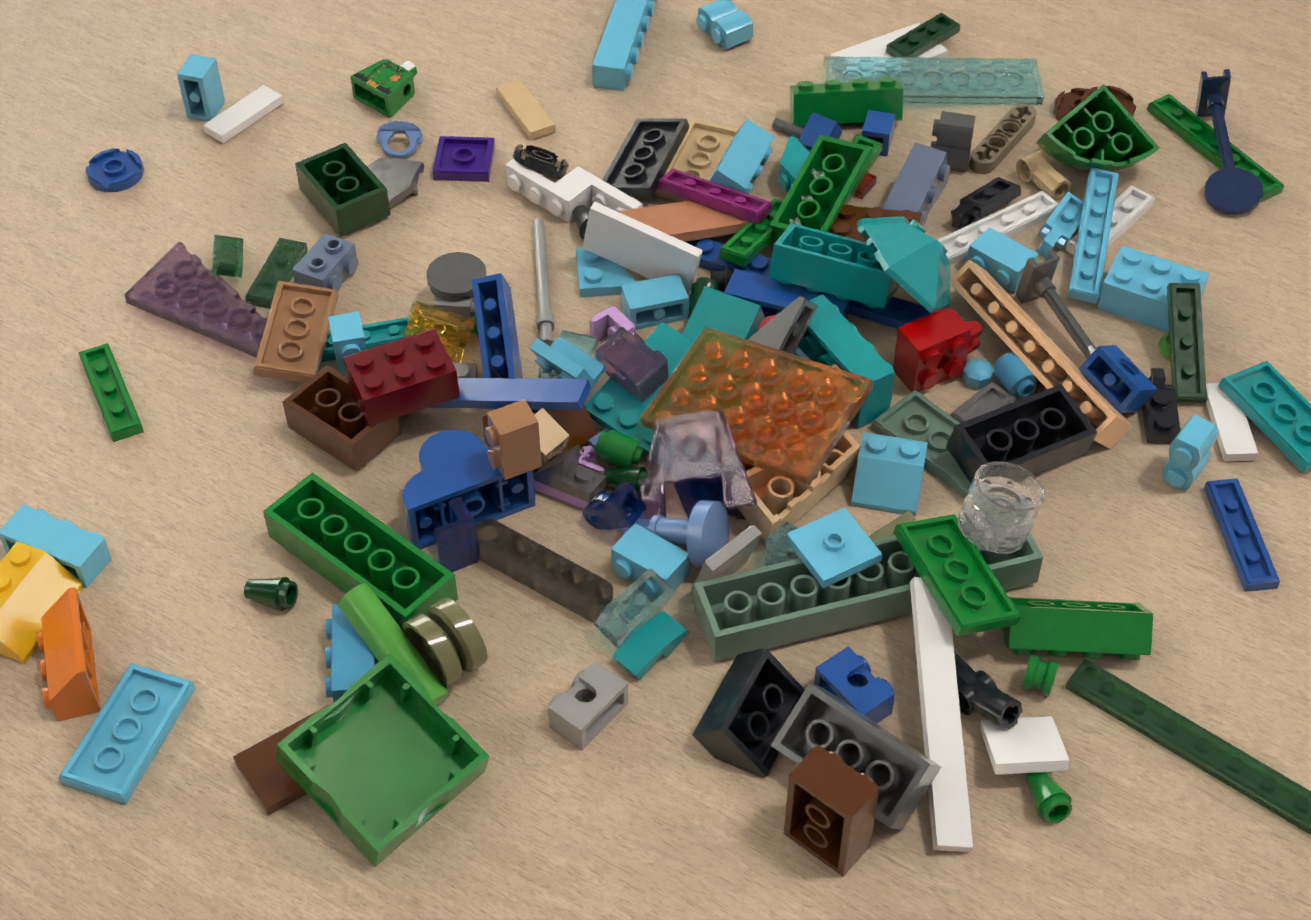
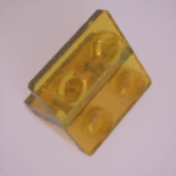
[403,301,475,363]

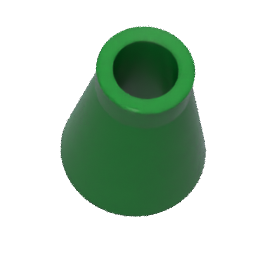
[1025,772,1072,823]

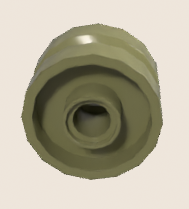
[402,597,488,688]

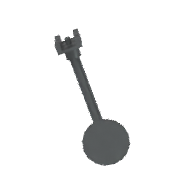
[1016,249,1096,383]

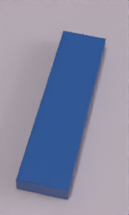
[1204,478,1280,592]

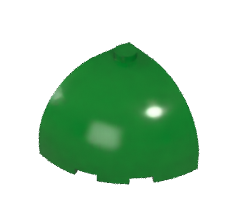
[1036,84,1159,171]

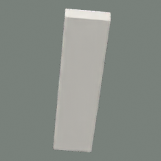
[1065,185,1155,255]

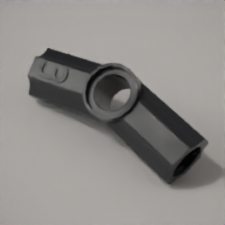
[954,651,1023,730]

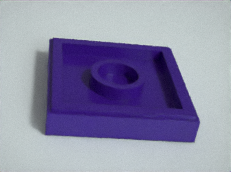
[433,136,495,182]

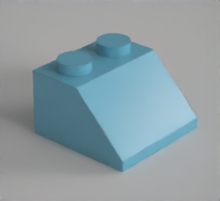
[851,432,928,516]

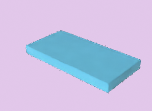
[58,663,196,805]

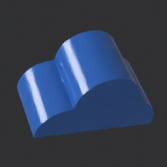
[403,429,536,550]

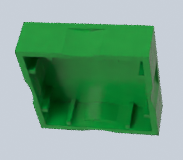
[276,654,490,867]

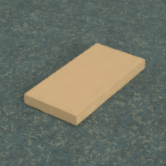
[655,119,739,202]

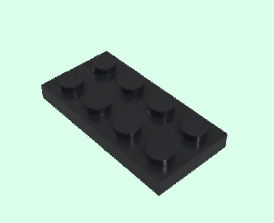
[602,118,690,198]

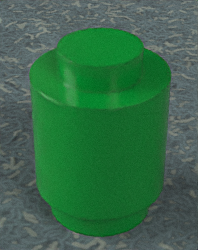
[594,430,645,468]

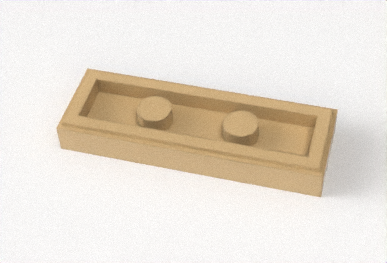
[496,79,556,140]

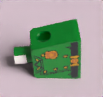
[350,59,417,118]

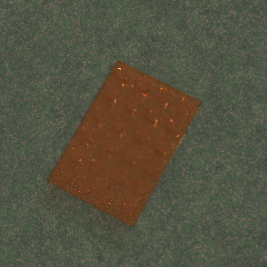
[640,327,873,486]

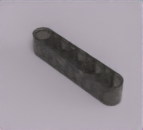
[473,519,614,623]

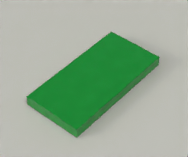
[893,514,1021,636]

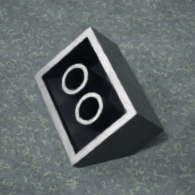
[692,648,805,778]

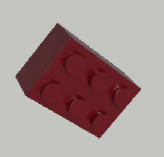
[343,328,460,427]

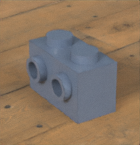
[292,233,358,290]

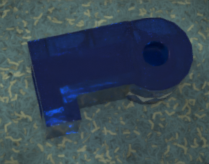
[583,482,647,530]

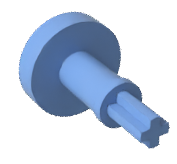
[621,500,729,568]

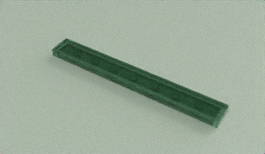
[1066,659,1311,835]

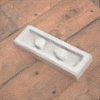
[203,85,284,144]
[1205,383,1258,462]

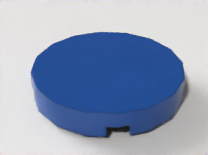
[86,148,144,192]

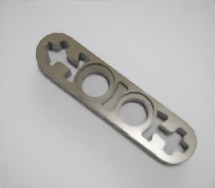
[970,104,1036,174]

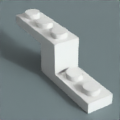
[505,159,642,223]

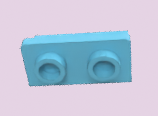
[530,337,606,390]

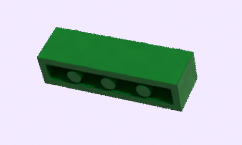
[790,77,903,126]

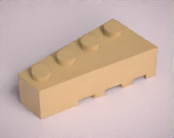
[731,424,860,547]

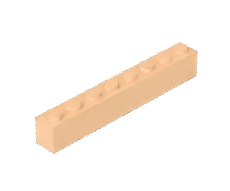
[950,259,1133,449]

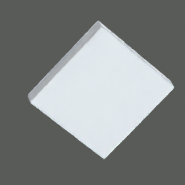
[980,716,1069,775]

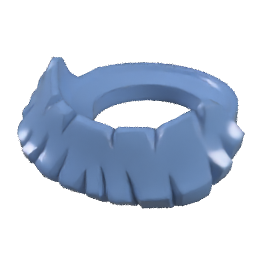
[376,121,423,159]

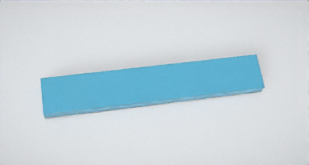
[1067,167,1119,304]

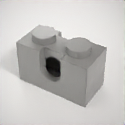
[548,661,628,750]

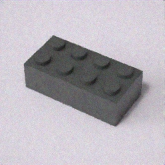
[771,683,941,830]

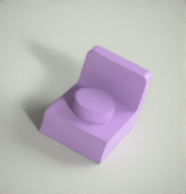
[589,306,637,352]

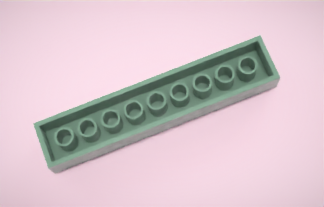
[694,506,1043,662]

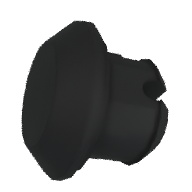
[710,267,732,292]

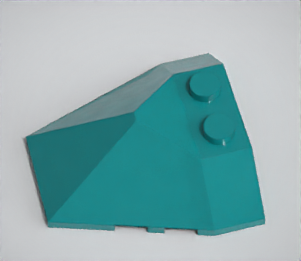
[857,216,950,313]

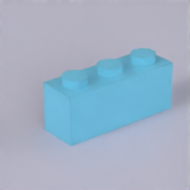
[708,119,774,194]
[0,504,111,588]

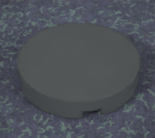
[426,252,487,301]

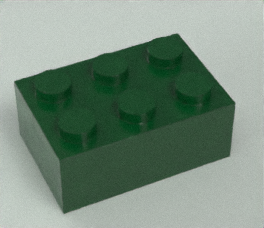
[295,142,391,237]

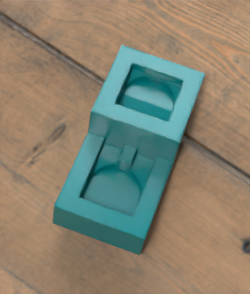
[612,611,689,680]

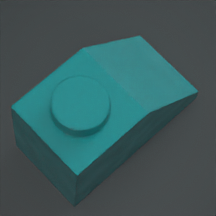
[777,136,810,193]

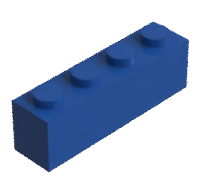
[724,269,850,320]
[471,273,523,378]

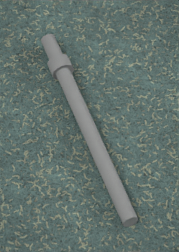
[533,218,555,347]

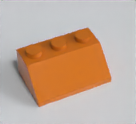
[37,587,101,721]

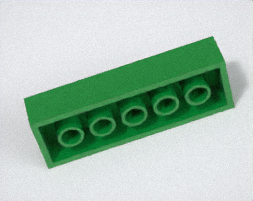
[263,472,458,629]

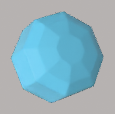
[962,358,994,389]

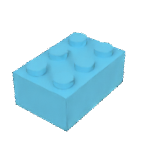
[1097,246,1209,332]

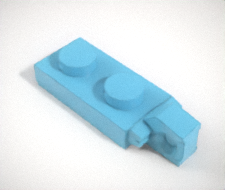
[1037,192,1083,257]

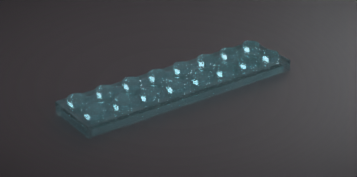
[823,56,1044,105]

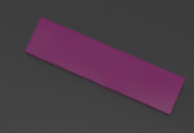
[658,169,772,224]

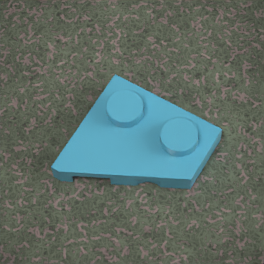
[576,248,636,297]

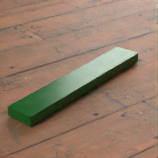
[1147,94,1284,202]

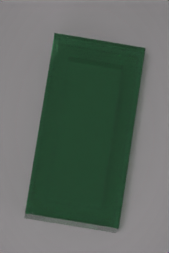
[211,235,243,278]

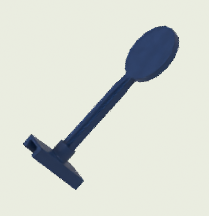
[1195,69,1263,215]

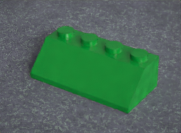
[770,135,872,241]
[1003,597,1153,660]

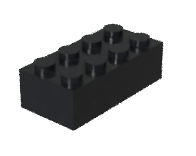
[946,384,1097,497]

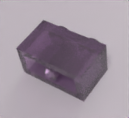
[595,327,669,403]

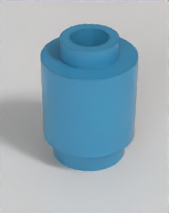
[994,353,1038,398]

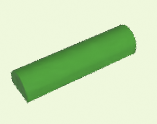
[337,583,450,706]

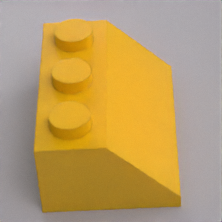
[0,541,84,664]

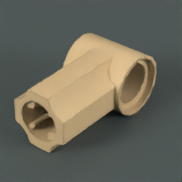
[1016,150,1071,201]

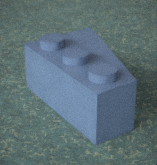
[882,142,950,227]

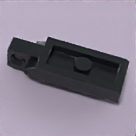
[951,177,1021,229]
[1142,368,1181,444]

